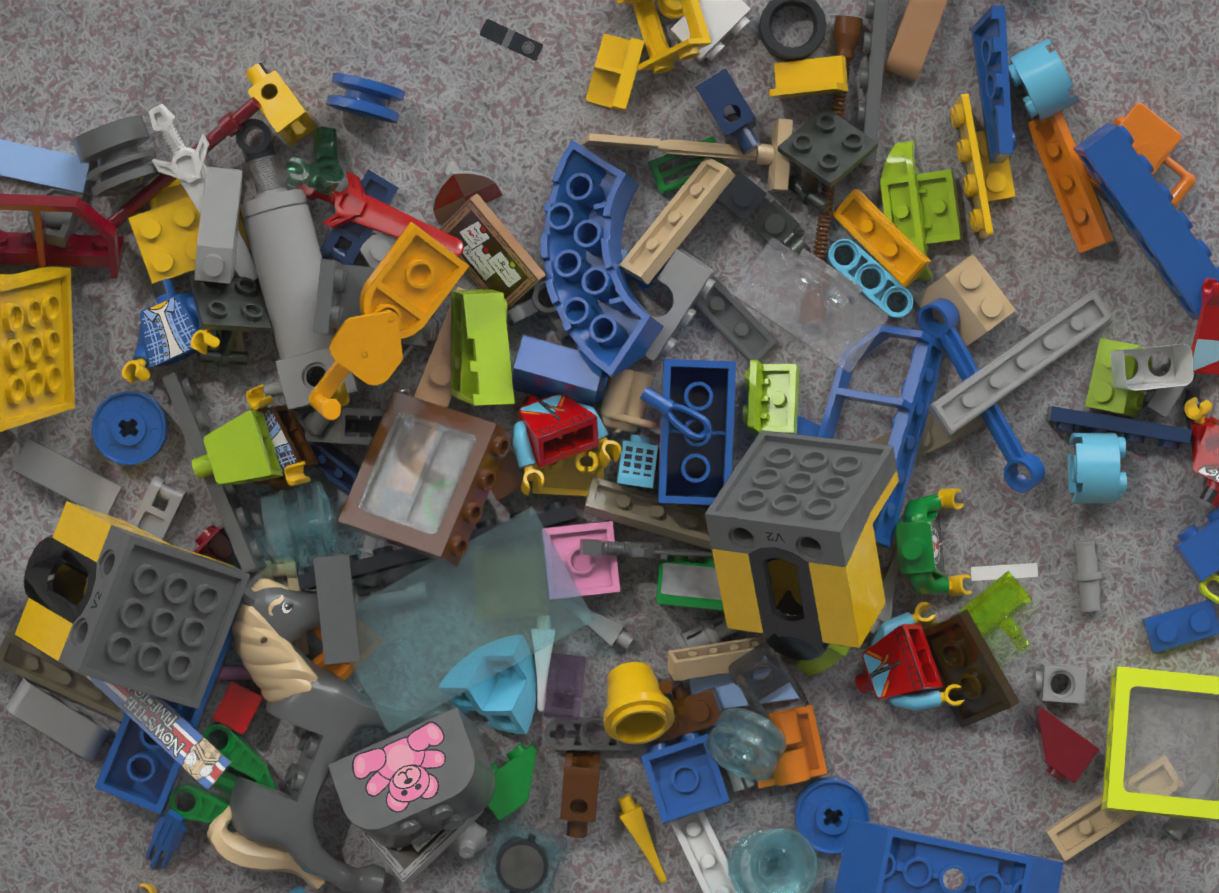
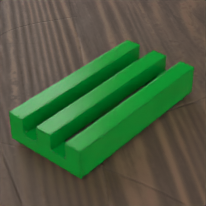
[648,136,725,195]

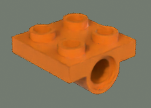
[743,704,828,789]

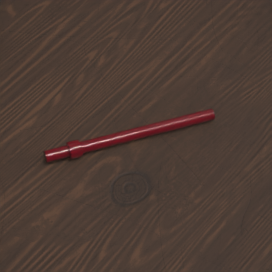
[107,97,262,229]

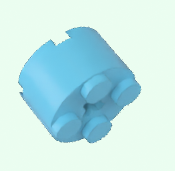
[1008,38,1079,121]
[1068,433,1127,504]

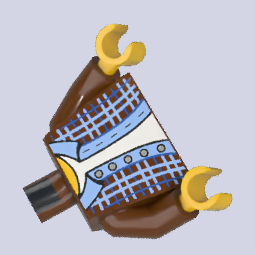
[246,384,319,491]

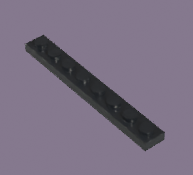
[297,501,577,591]

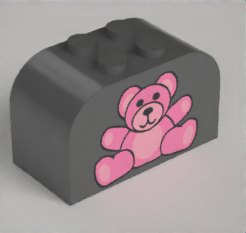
[328,707,495,848]

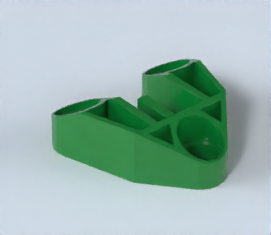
[169,722,278,827]

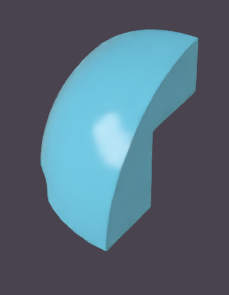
[438,634,537,734]

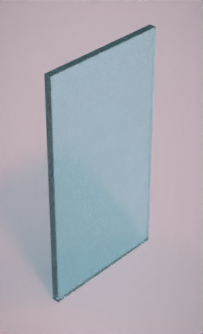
[350,507,595,733]

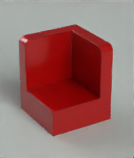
[212,681,265,734]

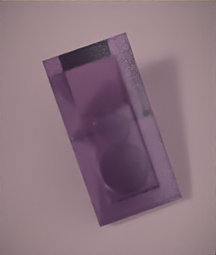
[544,653,586,720]

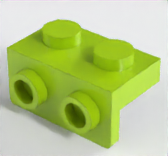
[1085,338,1152,418]
[743,360,800,436]

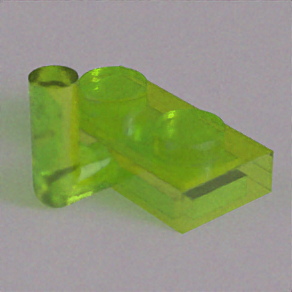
[957,571,1032,650]

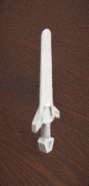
[149,104,258,281]

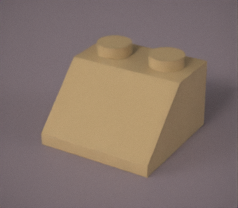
[913,254,1016,346]

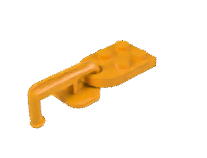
[308,222,469,420]

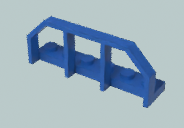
[818,325,946,548]

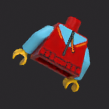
[512,394,622,495]
[855,602,965,711]

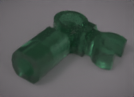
[285,126,344,195]

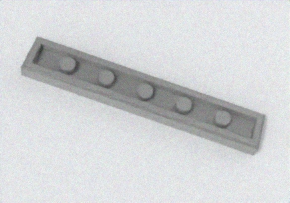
[927,290,1113,436]

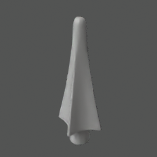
[869,544,899,634]
[548,594,634,649]

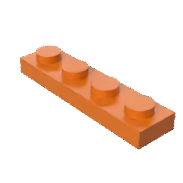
[1027,111,1114,254]

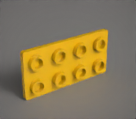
[950,93,1016,239]

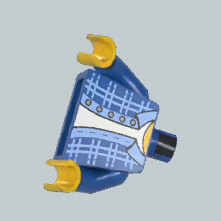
[122,278,221,384]

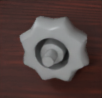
[447,821,488,859]

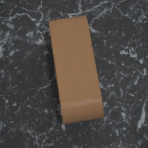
[884,0,948,82]

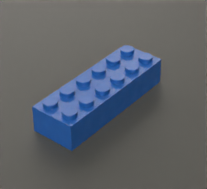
[95,613,236,814]

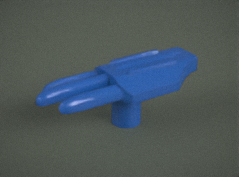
[146,809,187,869]

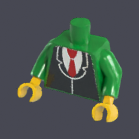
[896,488,972,597]

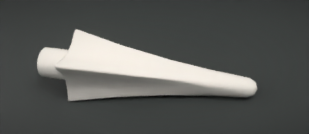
[531,614,556,712]

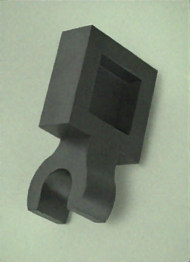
[750,200,810,260]

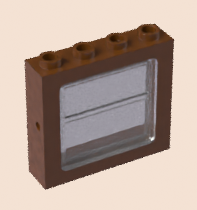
[338,391,513,567]

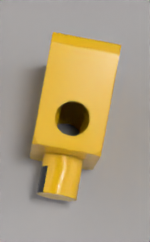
[245,63,318,148]

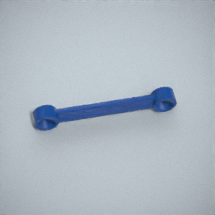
[918,298,1045,493]

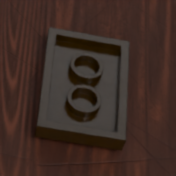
[923,609,1019,728]

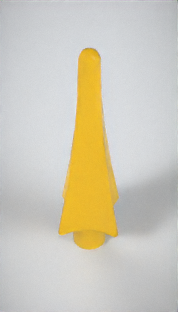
[617,794,667,884]

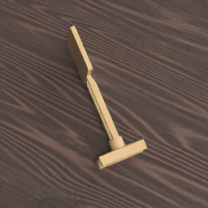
[580,118,793,193]

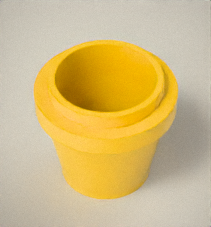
[603,662,675,744]

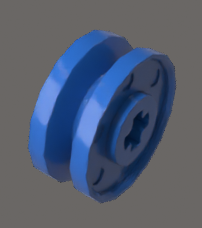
[326,73,405,123]
[92,391,169,465]
[793,777,870,854]

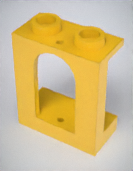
[616,0,712,74]

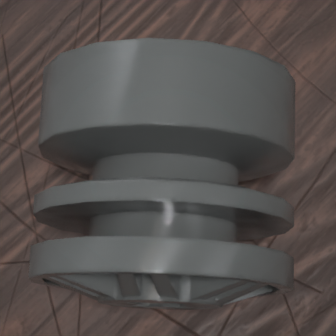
[72,115,161,198]

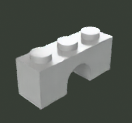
[643,248,716,361]

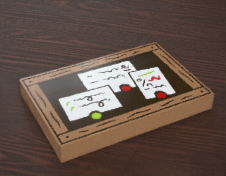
[439,194,546,310]

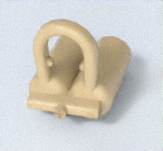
[600,369,657,434]

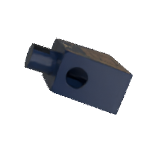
[695,68,761,155]

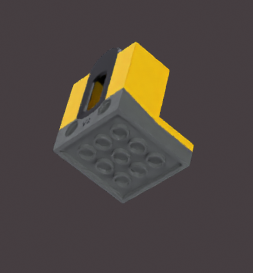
[705,430,899,661]
[15,501,250,709]

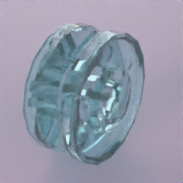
[706,708,786,781]

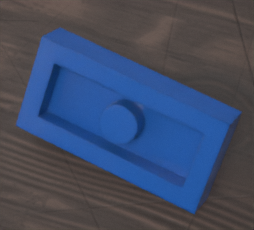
[1142,599,1219,653]

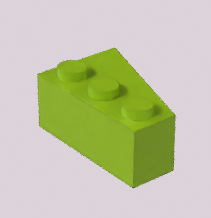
[451,289,515,406]

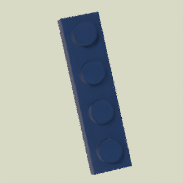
[1045,406,1192,449]

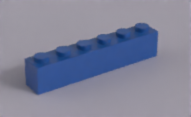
[1073,123,1219,320]

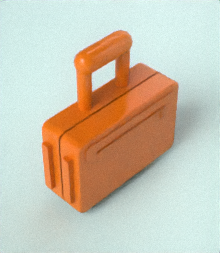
[1084,103,1196,208]

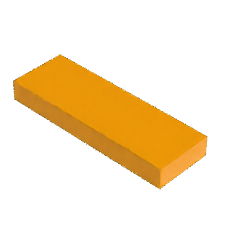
[832,189,931,287]

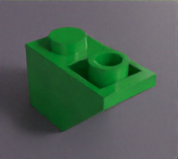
[488,742,537,821]

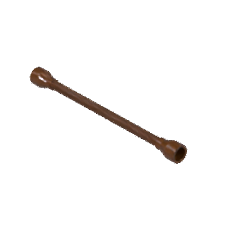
[798,15,863,327]

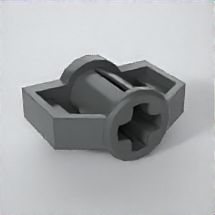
[27,187,84,248]

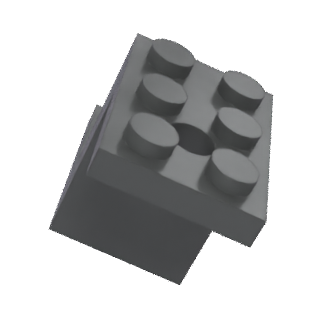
[313,259,441,348]

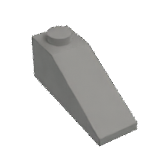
[194,166,243,284]

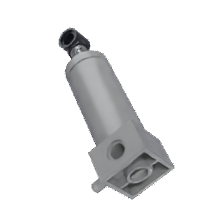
[236,119,363,411]

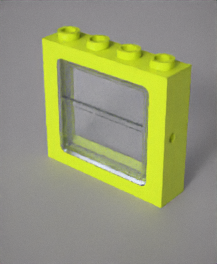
[1101,666,1219,822]

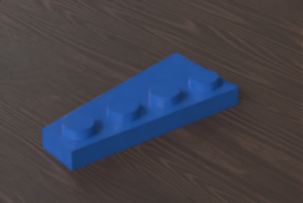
[971,5,1016,164]

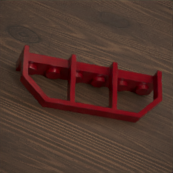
[0,194,125,279]

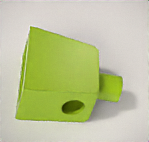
[192,410,283,486]

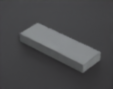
[12,438,123,515]

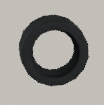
[758,0,827,61]

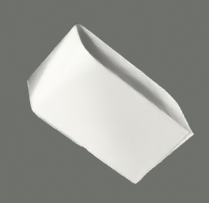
[1110,344,1194,391]

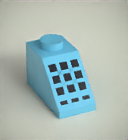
[616,434,658,488]

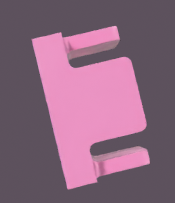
[542,521,620,599]

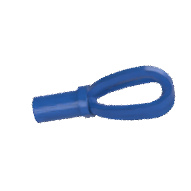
[640,387,711,440]

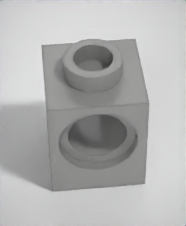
[1033,663,1087,704]

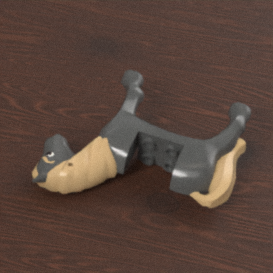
[207,578,451,893]

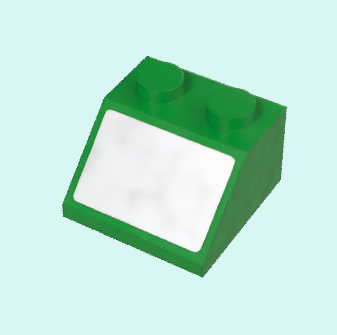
[655,555,724,611]

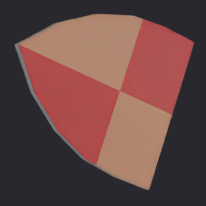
[432,161,503,224]

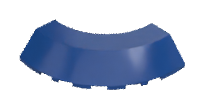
[540,140,664,378]

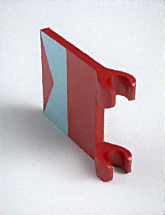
[1191,278,1219,375]

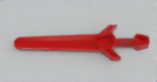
[294,171,464,257]

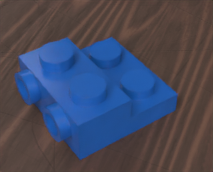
[641,731,730,825]

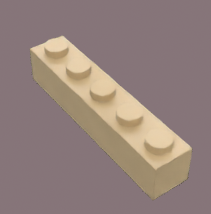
[668,634,780,681]

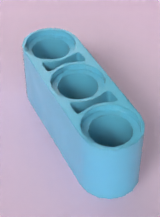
[827,239,913,319]

